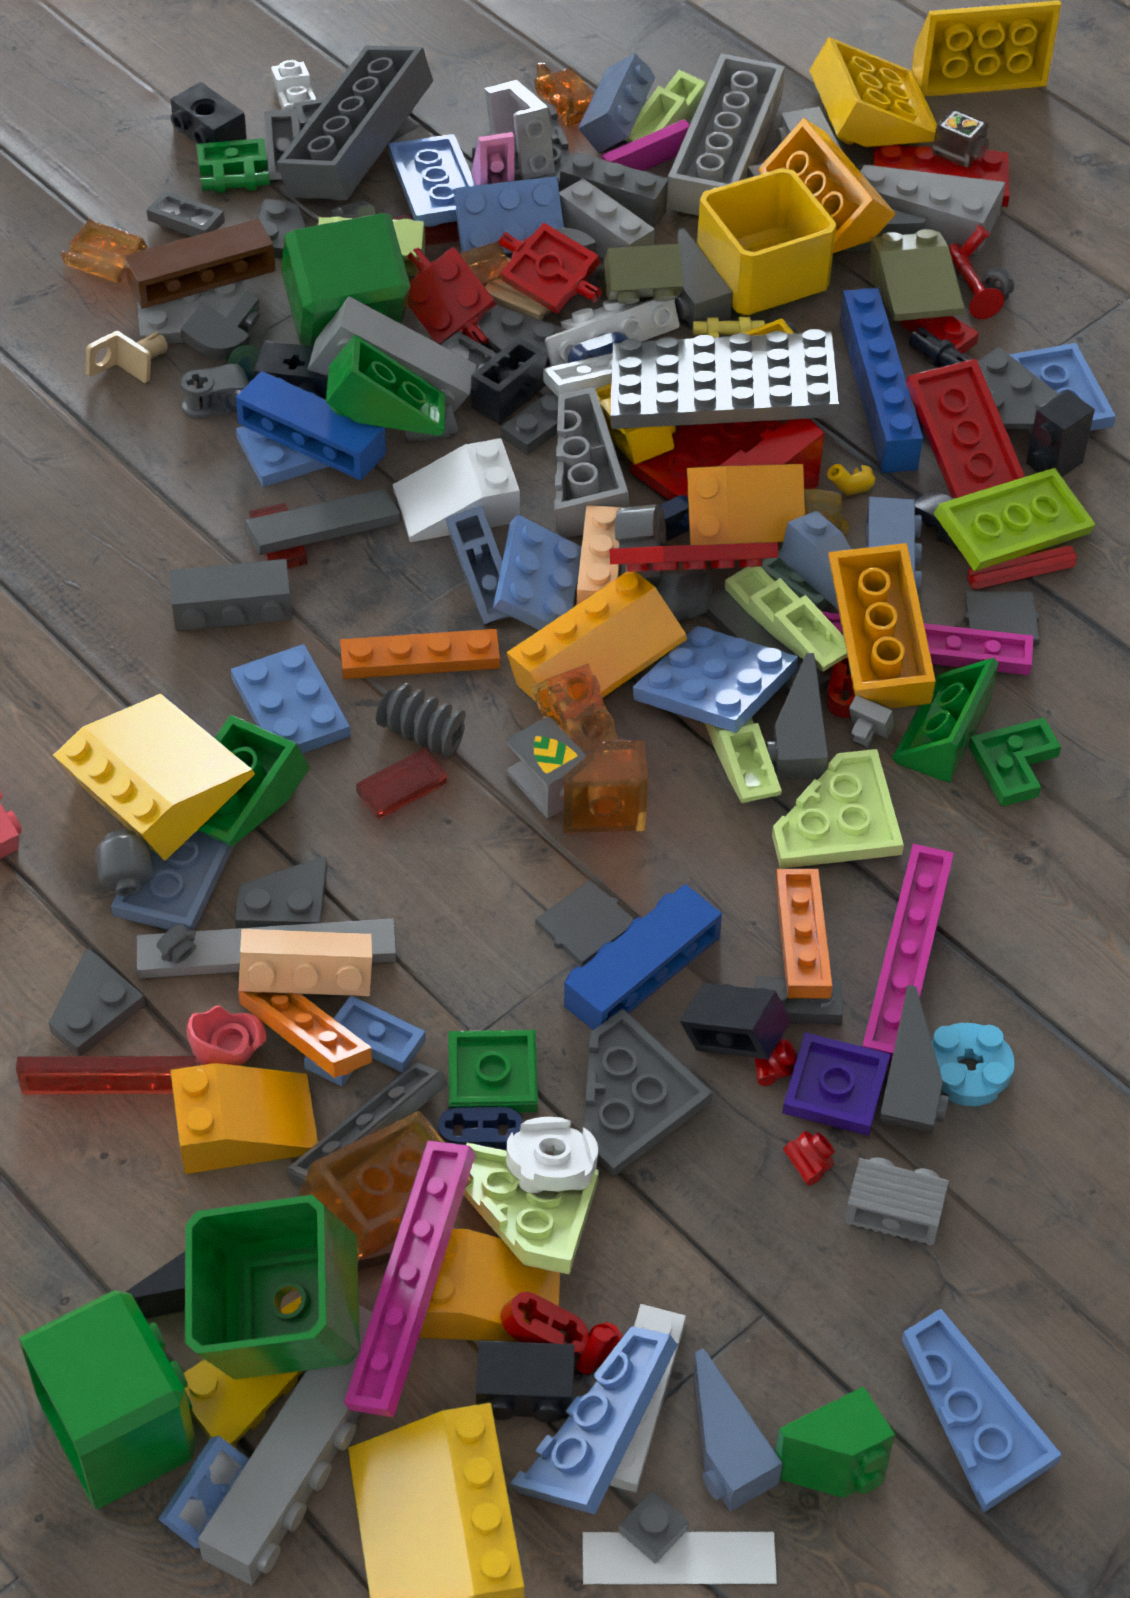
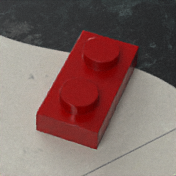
[901,316,979,354]

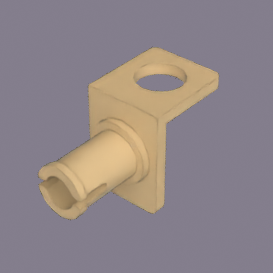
[86,330,168,383]

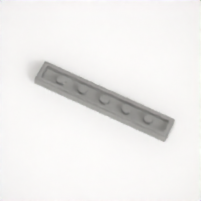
[137,918,396,979]

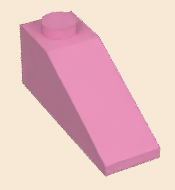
[472,132,514,185]

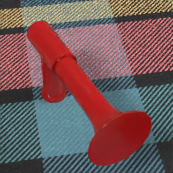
[948,225,1004,319]

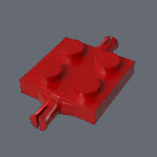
[498,222,602,314]
[407,247,497,345]

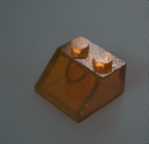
[563,740,648,834]

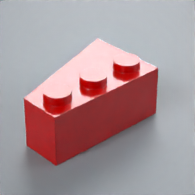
[718,419,824,494]

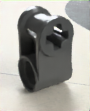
[181,364,249,419]

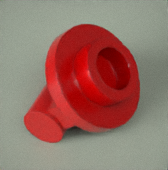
[754,1038,797,1086]
[783,1131,835,1186]
[575,1322,623,1375]

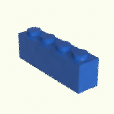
[236,371,386,481]
[564,884,722,1030]

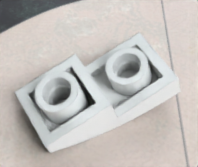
[271,61,316,110]

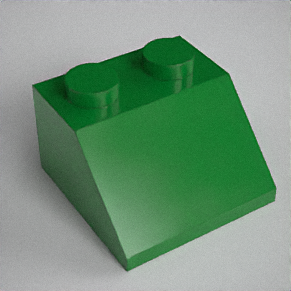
[775,1386,895,1498]

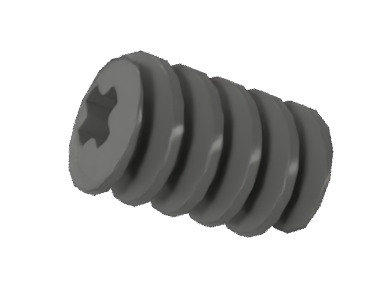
[376,683,466,759]

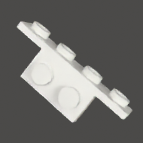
[545,299,679,367]

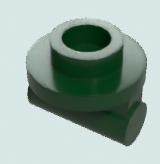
[226,344,261,381]

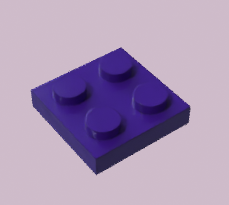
[782,1032,890,1136]

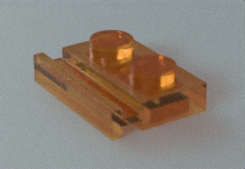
[60,220,147,283]

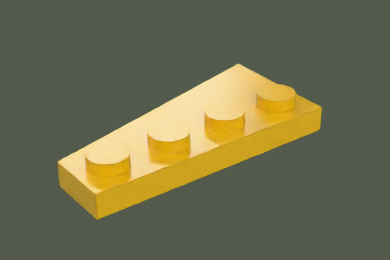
[183,1296,303,1449]

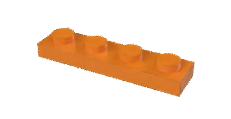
[340,629,500,679]
[775,869,833,999]
[238,989,372,1078]

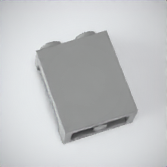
[485,80,555,180]

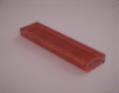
[16,1056,198,1094]

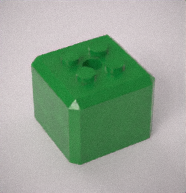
[281,213,410,347]
[185,1195,360,1380]
[18,1290,197,1510]

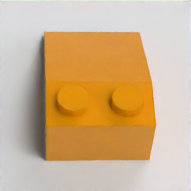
[687,464,805,545]
[171,1063,318,1174]
[419,1229,560,1342]

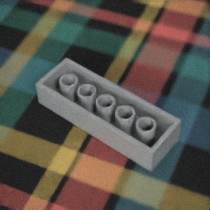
[666,53,785,216]

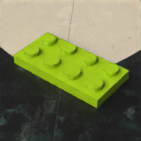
[934,468,1096,572]

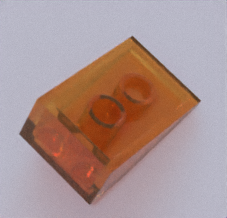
[299,1111,474,1261]

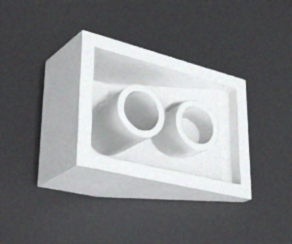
[393,438,520,542]

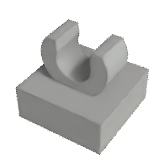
[849,695,895,748]

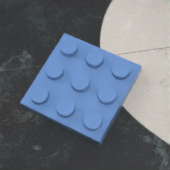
[633,626,798,733]

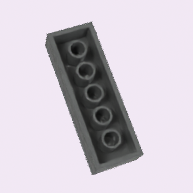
[277,45,433,201]

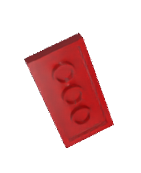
[873,145,1010,207]
[905,359,1025,499]
[630,420,783,500]
[609,542,778,572]

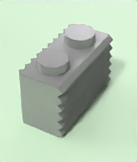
[845,1157,949,1246]

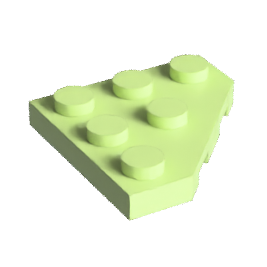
[772,749,904,869]
[463,1143,599,1274]

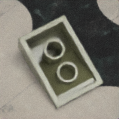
[870,229,964,321]
[599,244,683,304]

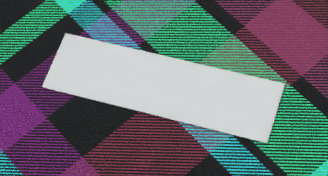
[583,1532,777,1584]

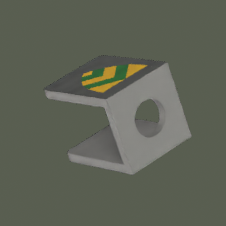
[507,717,591,819]

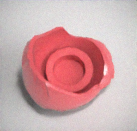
[187,1005,267,1066]

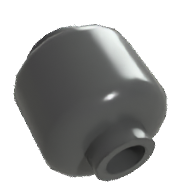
[94,830,153,896]

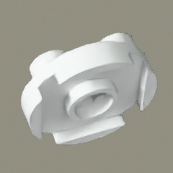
[506,1117,598,1193]

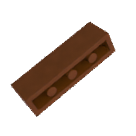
[124,218,276,309]

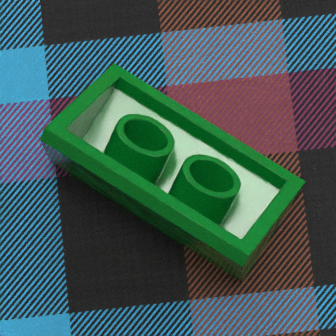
[892,657,999,783]

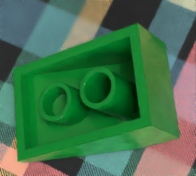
[326,334,445,436]
[197,715,310,847]

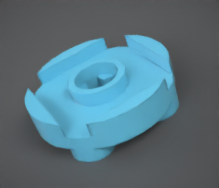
[932,1023,1014,1106]

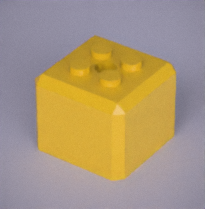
[697,168,836,316]

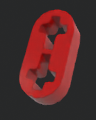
[827,656,856,718]
[501,1292,589,1357]

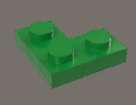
[969,717,1061,807]

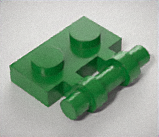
[197,138,270,194]

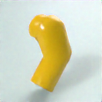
[827,464,875,496]

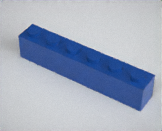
[840,288,923,473]

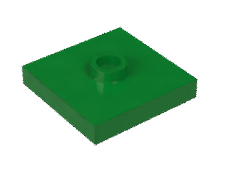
[448,1029,538,1113]

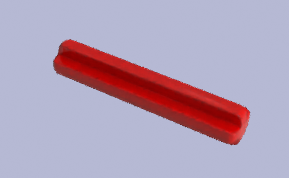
[967,545,1077,590]

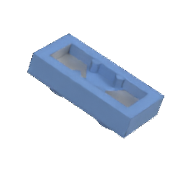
[158,1436,249,1549]

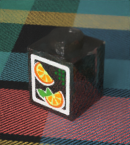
[932,108,989,168]

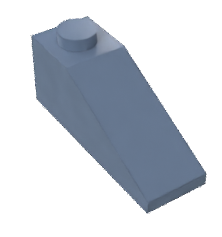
[446,505,511,626]
[780,510,851,609]
[693,1348,783,1512]

